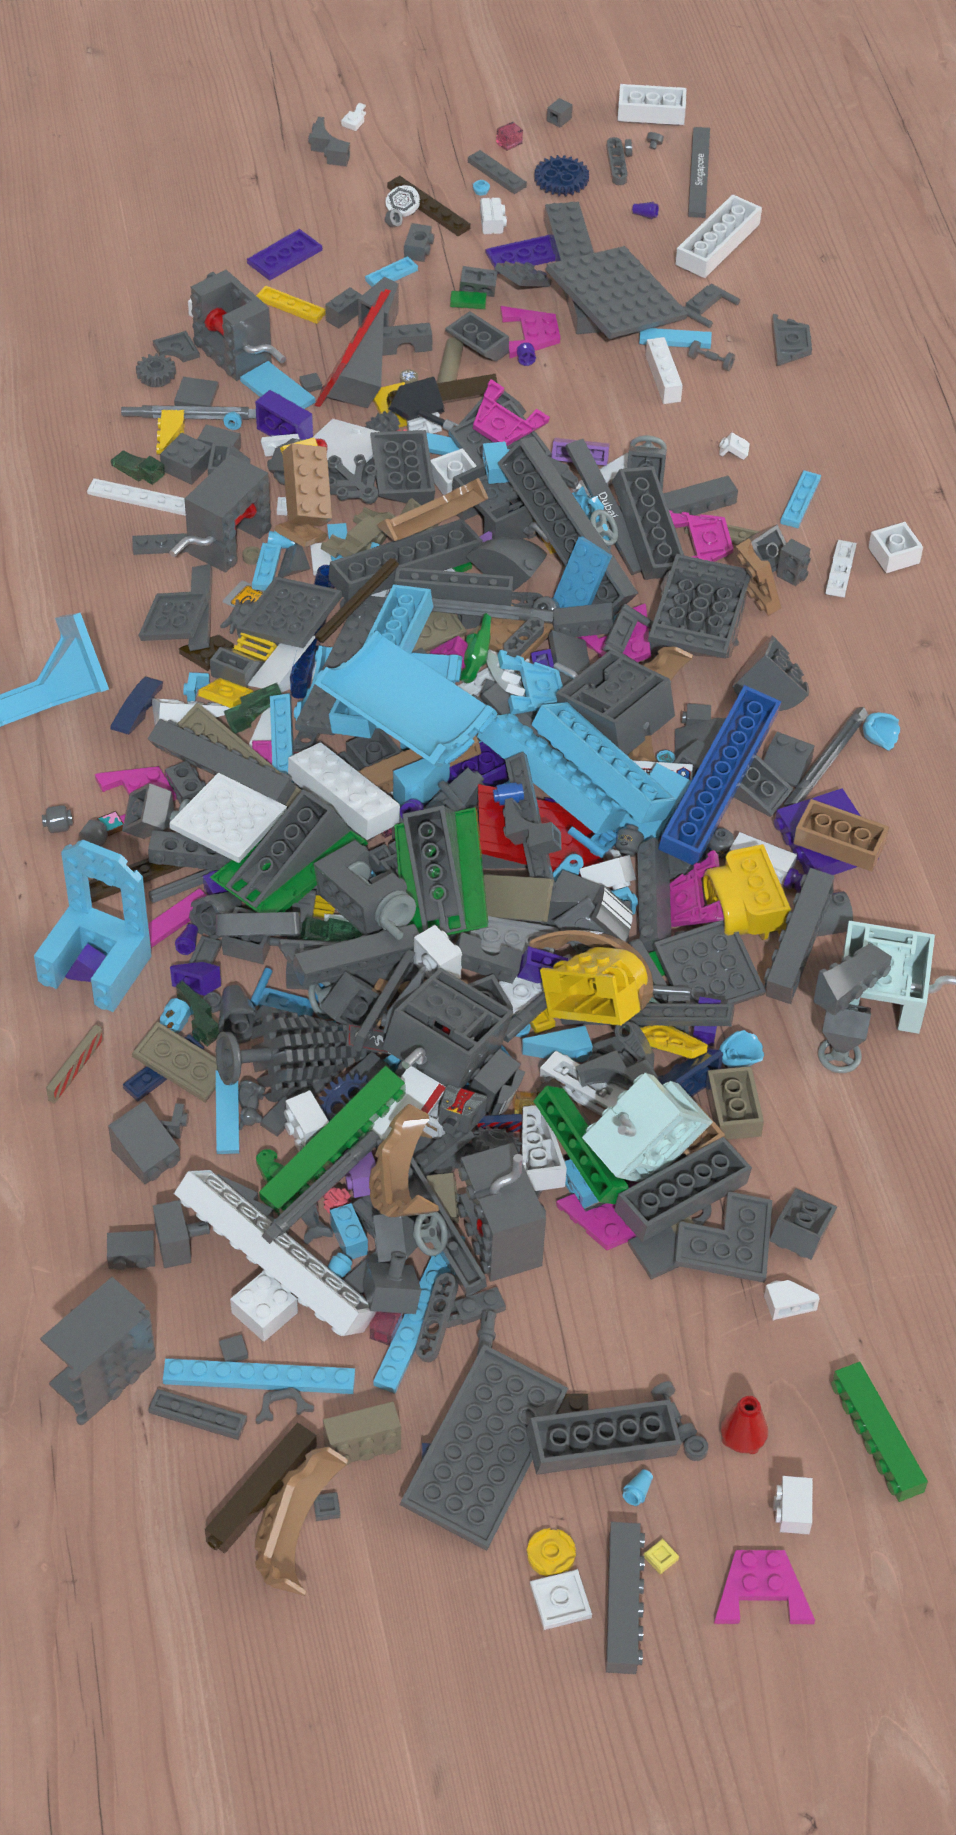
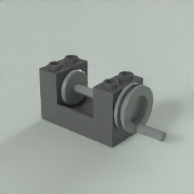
[314,840,416,940]

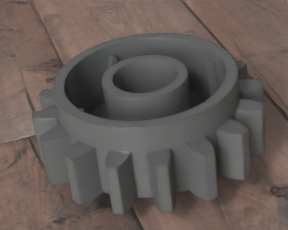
[136,353,176,387]
[471,1126,522,1154]

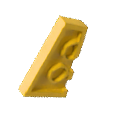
[640,1025,708,1059]

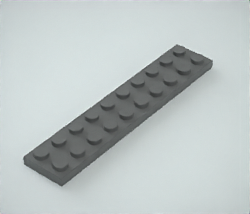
[295,596,387,735]

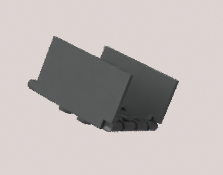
[40,1277,156,1425]

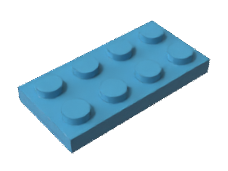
[553,536,612,608]

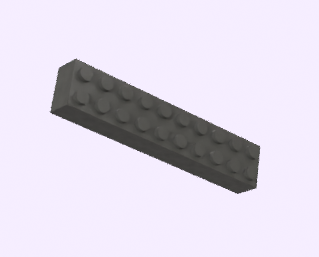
[544,202,602,334]
[498,437,638,616]

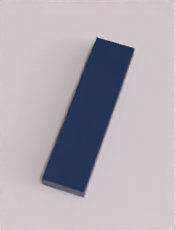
[123,1034,204,1102]

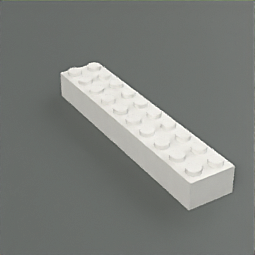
[174,1170,377,1336]

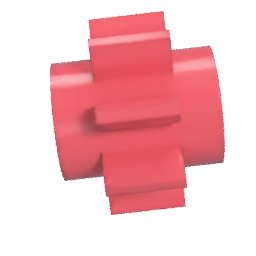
[323,1187,351,1214]

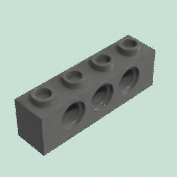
[148,830,232,870]

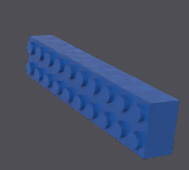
[658,685,781,866]

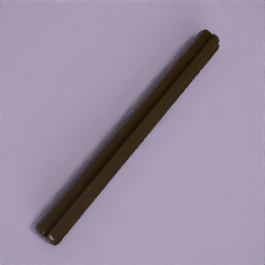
[315,558,399,643]

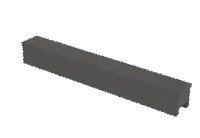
[376,1139,487,1297]

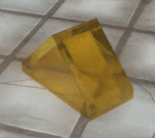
[514,1091,538,1117]

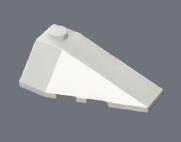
[152,698,239,725]

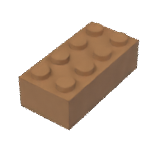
[282,443,332,526]
[794,799,889,872]

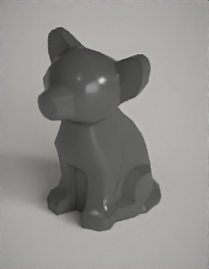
[238,1080,265,1130]
[301,1203,333,1244]

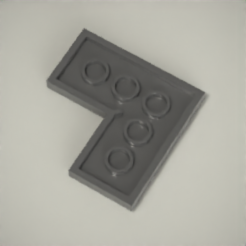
[674,1191,772,1283]

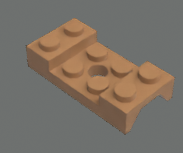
[736,538,781,616]

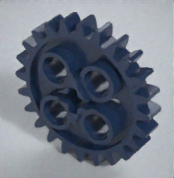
[534,155,589,196]
[319,1073,368,1121]

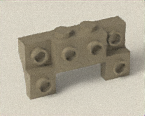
[320,507,396,558]

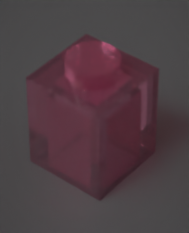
[496,121,523,151]
[370,1312,402,1346]

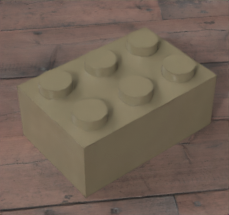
[705,1066,764,1140]
[323,1402,401,1466]

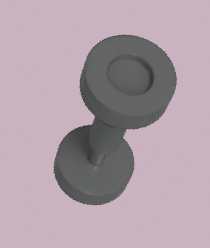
[688,340,735,371]
[651,1381,697,1443]

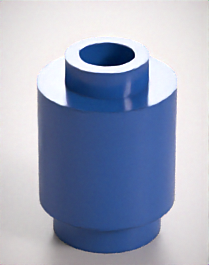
[493,782,524,806]

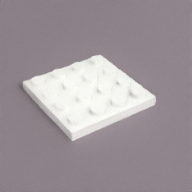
[170,773,287,863]

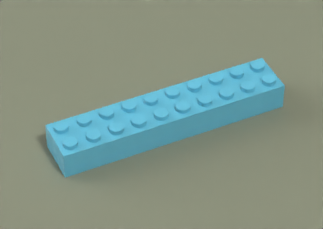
[329,585,433,738]

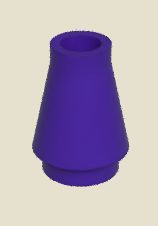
[632,202,659,219]
[175,924,198,955]

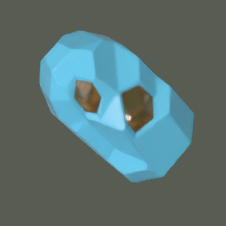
[159,998,191,1034]

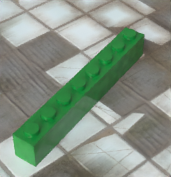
[259,1066,406,1216]

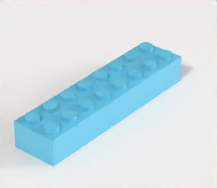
[531,702,676,824]
[477,713,627,834]

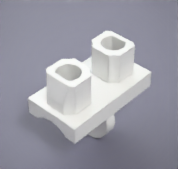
[407,412,442,434]

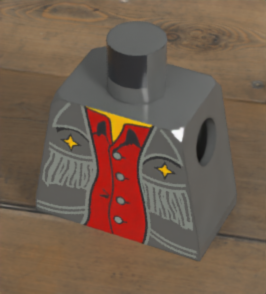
[438,1084,488,1134]

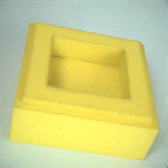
[644,1539,679,1574]

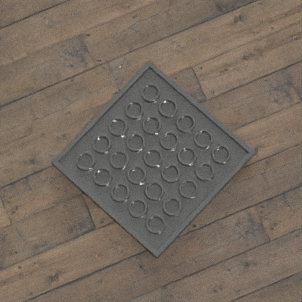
[545,246,689,339]

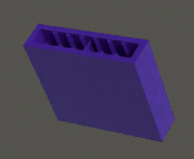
[774,788,879,875]

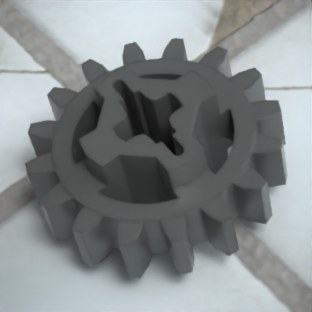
[365,411,400,432]

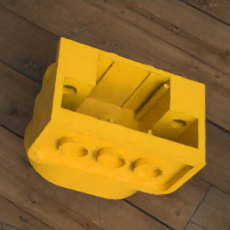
[703,844,791,940]
[540,947,648,1025]

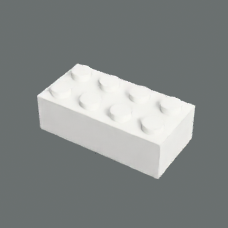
[618,84,686,125]

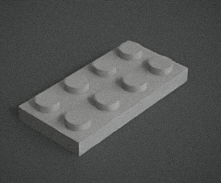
[470,916,559,956]

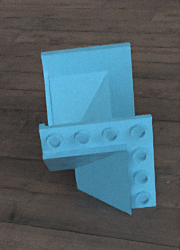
[0,613,109,727]

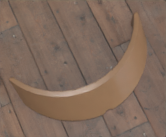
[377,478,488,542]
[627,647,693,762]
[529,930,653,1010]
[369,1104,439,1217]
[255,1447,348,1596]

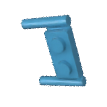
[568,826,617,858]
[250,968,325,1017]

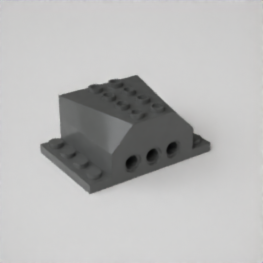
[648,554,751,659]

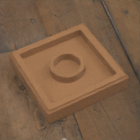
[274,521,327,548]

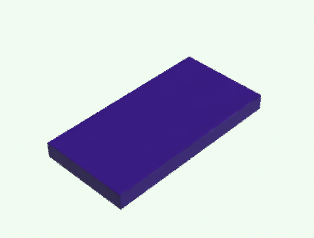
[247,229,323,281]
[485,235,555,274]

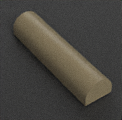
[437,337,463,383]

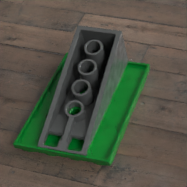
[210,789,368,913]
[394,805,489,936]

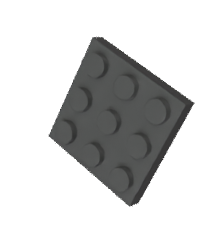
[138,591,211,641]

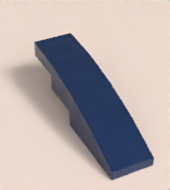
[110,676,163,735]

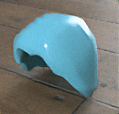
[862,712,900,751]
[719,1030,764,1068]

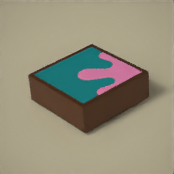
[97,811,124,836]

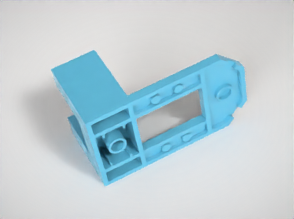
[34,840,152,1012]

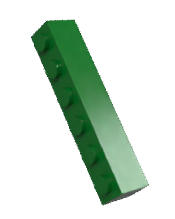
[533,1086,629,1204]
[831,1361,928,1502]

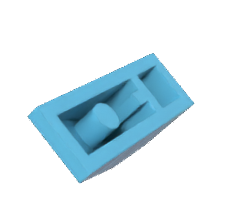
[521,1026,593,1063]

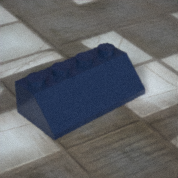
[658,1049,723,1097]

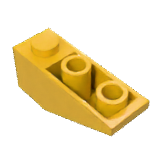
[156,410,185,455]

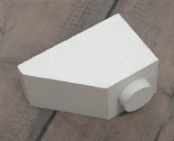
[764,1280,820,1320]

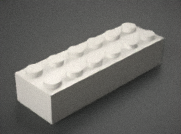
[676,194,762,278]
[288,742,400,840]

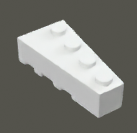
[522,1105,567,1191]

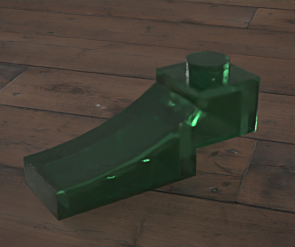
[111,450,165,485]
[223,683,282,734]
[300,917,364,941]
[176,981,220,1046]

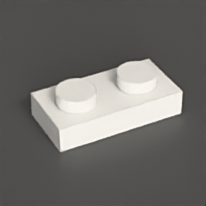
[261,434,299,457]

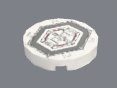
[386,185,420,217]

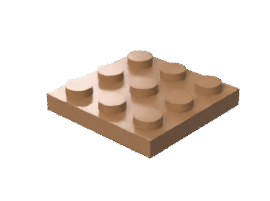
[475,604,554,661]

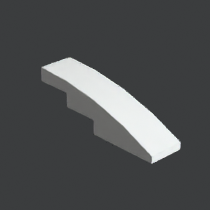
[826,540,857,598]
[487,650,525,696]

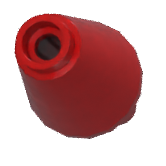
[720,1396,768,1454]

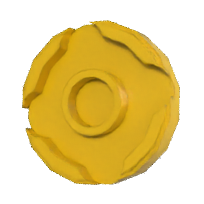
[527,1528,576,1577]

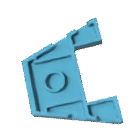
[497,650,563,714]

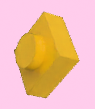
[530,1008,556,1034]

